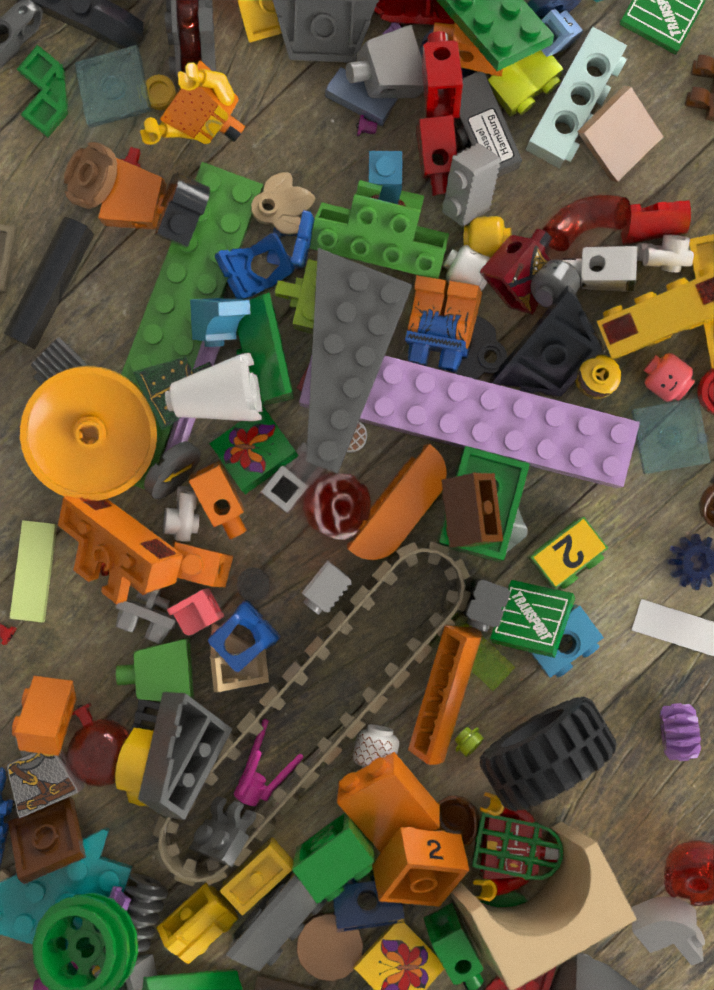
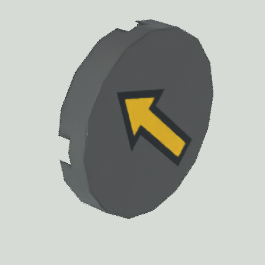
[144,441,201,499]

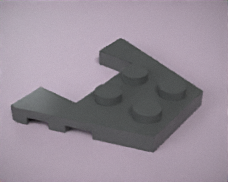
[273,0,379,62]

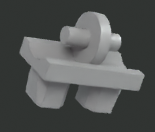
[116,588,178,644]

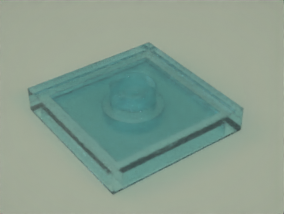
[75,45,152,128]
[631,398,710,475]

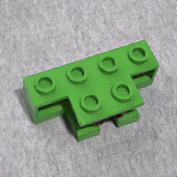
[310,180,449,279]

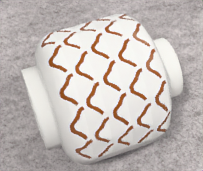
[353,724,399,769]

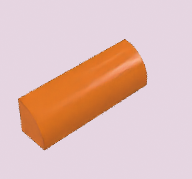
[408,625,482,765]

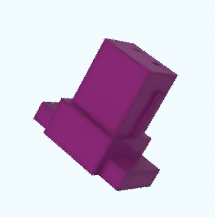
[356,115,377,137]

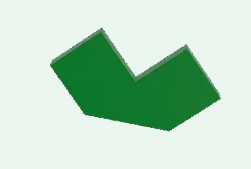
[16,45,69,138]

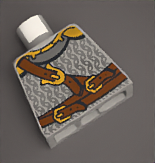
[7,738,85,818]

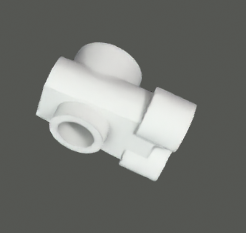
[637,235,694,272]
[163,486,199,541]

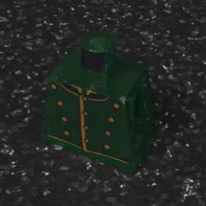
[133,357,212,431]

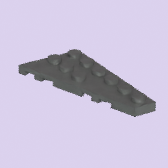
[306,248,412,474]

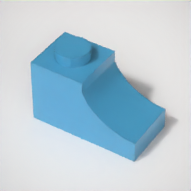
[369,151,402,204]
[190,298,250,347]

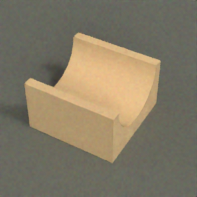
[450,822,637,990]

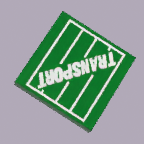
[619,0,706,55]
[490,580,575,658]

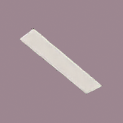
[632,599,714,656]

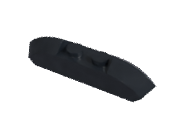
[17,0,144,51]

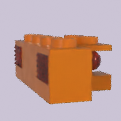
[58,496,183,604]

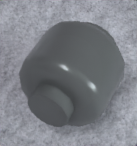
[530,259,580,308]

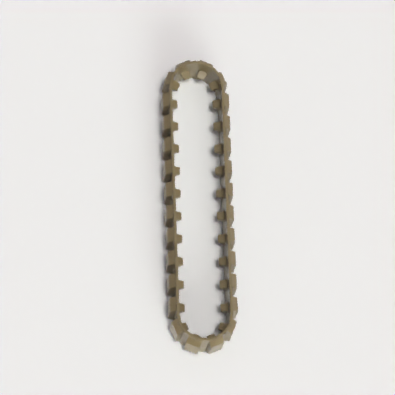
[153,541,471,886]

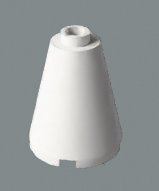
[165,353,262,421]

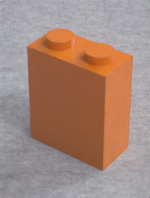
[337,752,440,852]

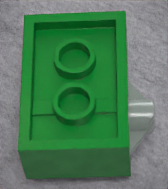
[437,446,530,563]

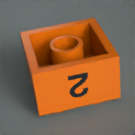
[372,827,469,907]

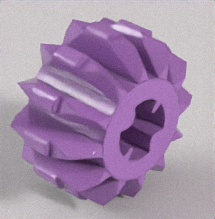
[660,703,701,761]

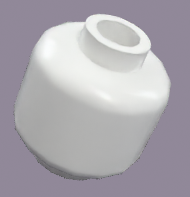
[443,245,490,291]

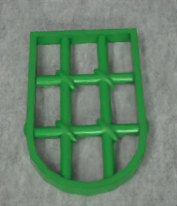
[471,812,563,880]

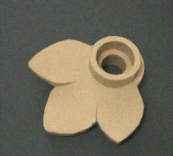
[251,172,315,235]

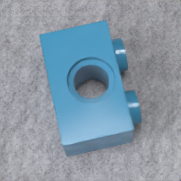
[529,604,604,678]

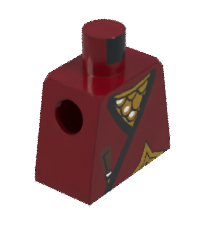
[479,229,552,315]

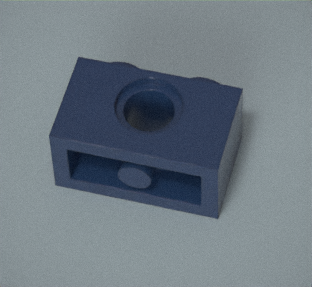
[333,875,405,933]

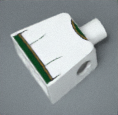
[562,246,637,292]

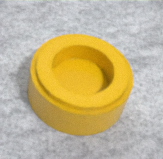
[143,75,177,110]

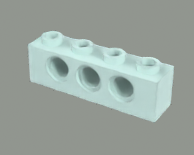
[526,26,627,169]

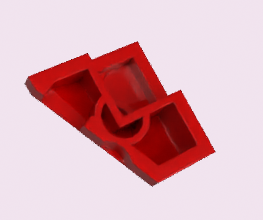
[621,200,691,245]

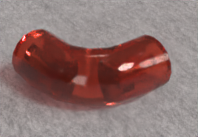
[542,195,630,252]

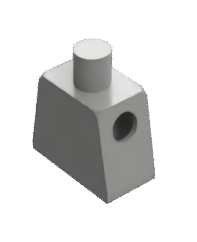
[346,25,424,98]

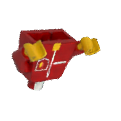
[473,792,558,901]

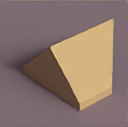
[210,623,269,692]

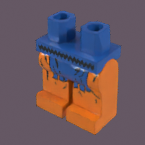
[405,275,483,372]

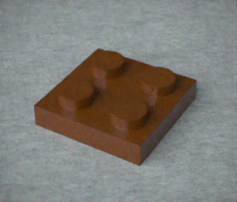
[8,796,86,884]

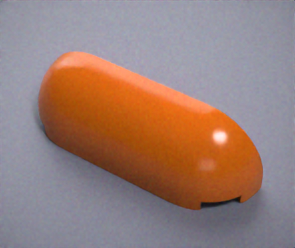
[347,444,447,560]

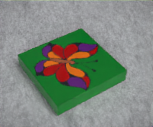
[209,405,299,494]

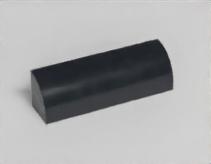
[3,217,94,350]

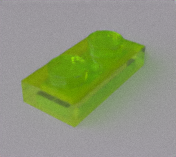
[462,622,516,691]

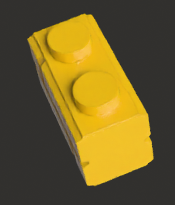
[157,883,239,965]

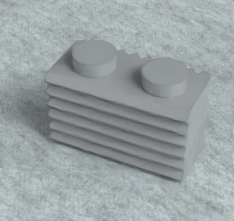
[442,143,502,226]
[302,561,352,615]

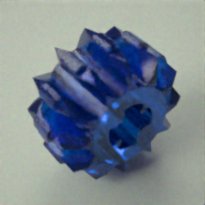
[667,534,714,590]

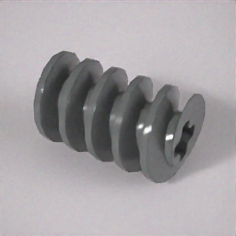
[125,873,169,952]

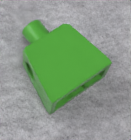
[116,637,194,701]

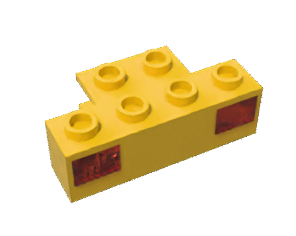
[597,265,714,359]

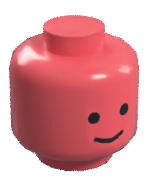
[643,353,695,402]

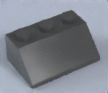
[226,870,327,971]

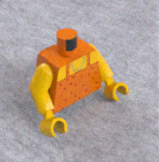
[140,61,245,145]

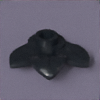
[453,316,507,379]

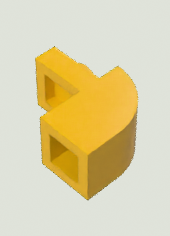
[115,727,154,807]

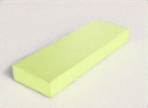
[10,520,57,623]

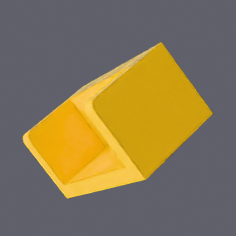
[220,837,294,916]

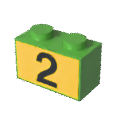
[527,516,608,590]

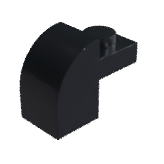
[154,172,210,248]

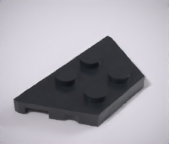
[490,285,603,397]

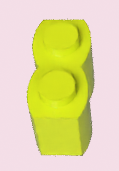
[488,50,563,117]

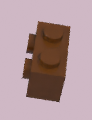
[442,473,503,548]

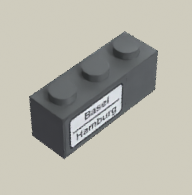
[454,72,522,177]

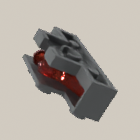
[165,0,216,88]

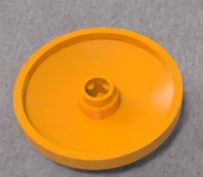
[20,366,157,501]

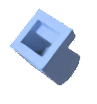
[541,9,583,57]

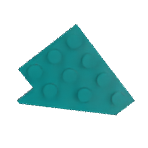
[0,827,133,949]

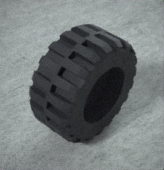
[480,696,616,811]

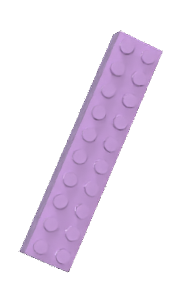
[299,355,640,488]

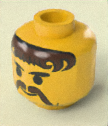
[575,354,621,399]

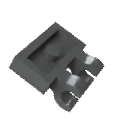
[189,796,256,867]

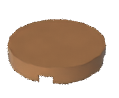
[64,142,117,209]
[297,912,363,981]

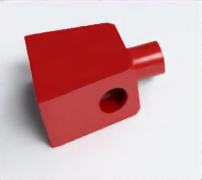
[422,31,463,118]
[415,115,457,196]

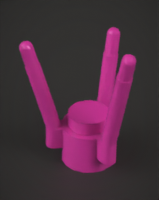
[233,719,304,806]

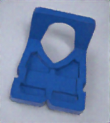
[267,210,314,270]
[215,233,295,300]
[208,600,280,672]

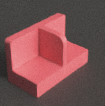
[167,588,225,635]

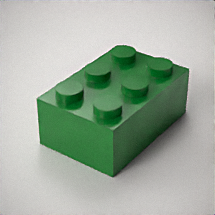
[292,812,374,904]

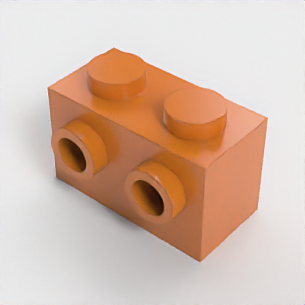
[12,676,77,756]

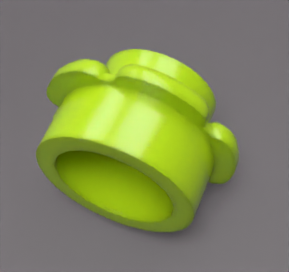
[454,727,485,757]

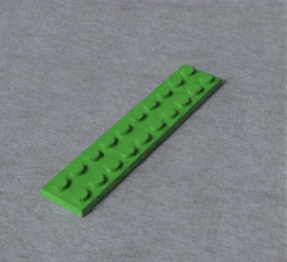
[121,162,264,489]

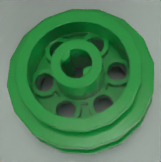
[32,893,138,990]

